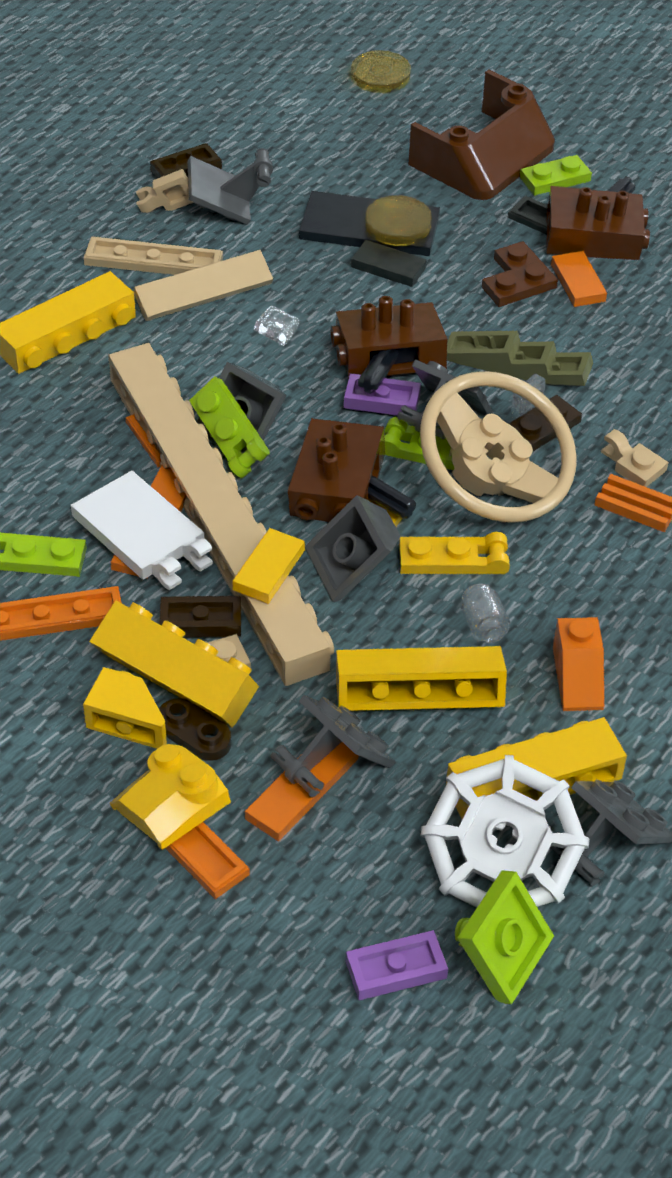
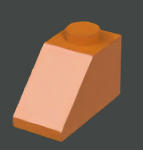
[553,617,605,711]

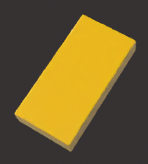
[232,528,305,604]

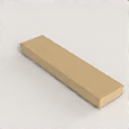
[84,237,223,275]
[133,250,273,321]

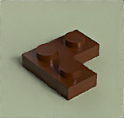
[482,241,558,307]

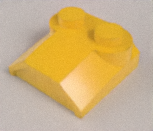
[110,744,231,850]

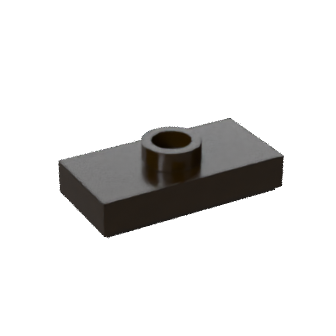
[150,143,222,179]

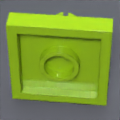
[455,870,554,1004]

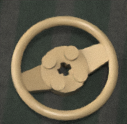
[420,371,576,523]

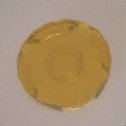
[351,50,411,93]
[365,195,432,246]

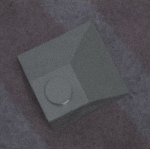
[197,362,287,454]
[305,495,401,602]

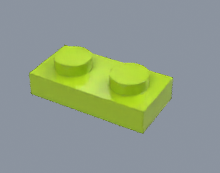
[520,155,592,196]

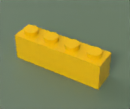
[0,271,136,374]
[89,600,259,727]
[336,646,507,711]
[446,717,627,820]

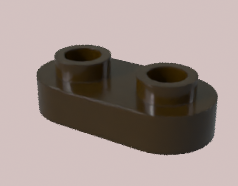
[159,698,231,761]

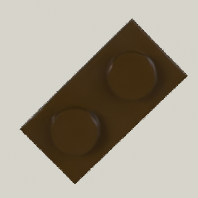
[508,395,582,452]
[160,596,241,637]

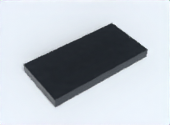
[299,191,440,256]

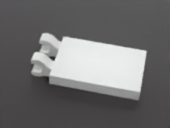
[71,471,213,590]

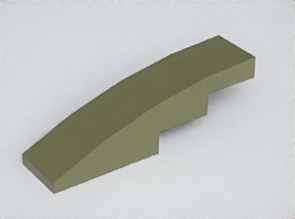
[447,331,593,386]

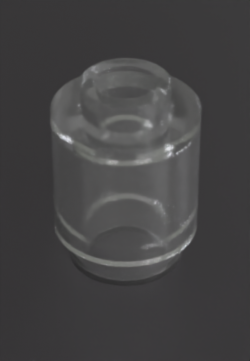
[461,584,510,643]

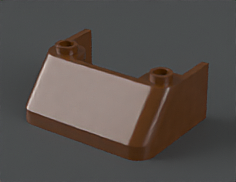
[408,70,555,200]

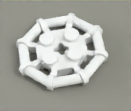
[421,755,589,907]

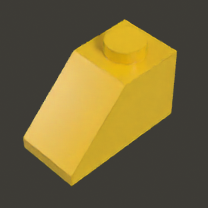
[83,667,167,749]

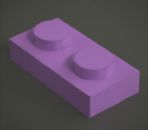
[344,374,421,415]
[345,930,448,1000]

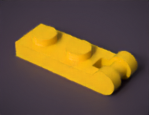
[399,532,510,574]

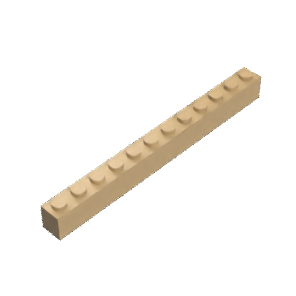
[108,343,334,686]

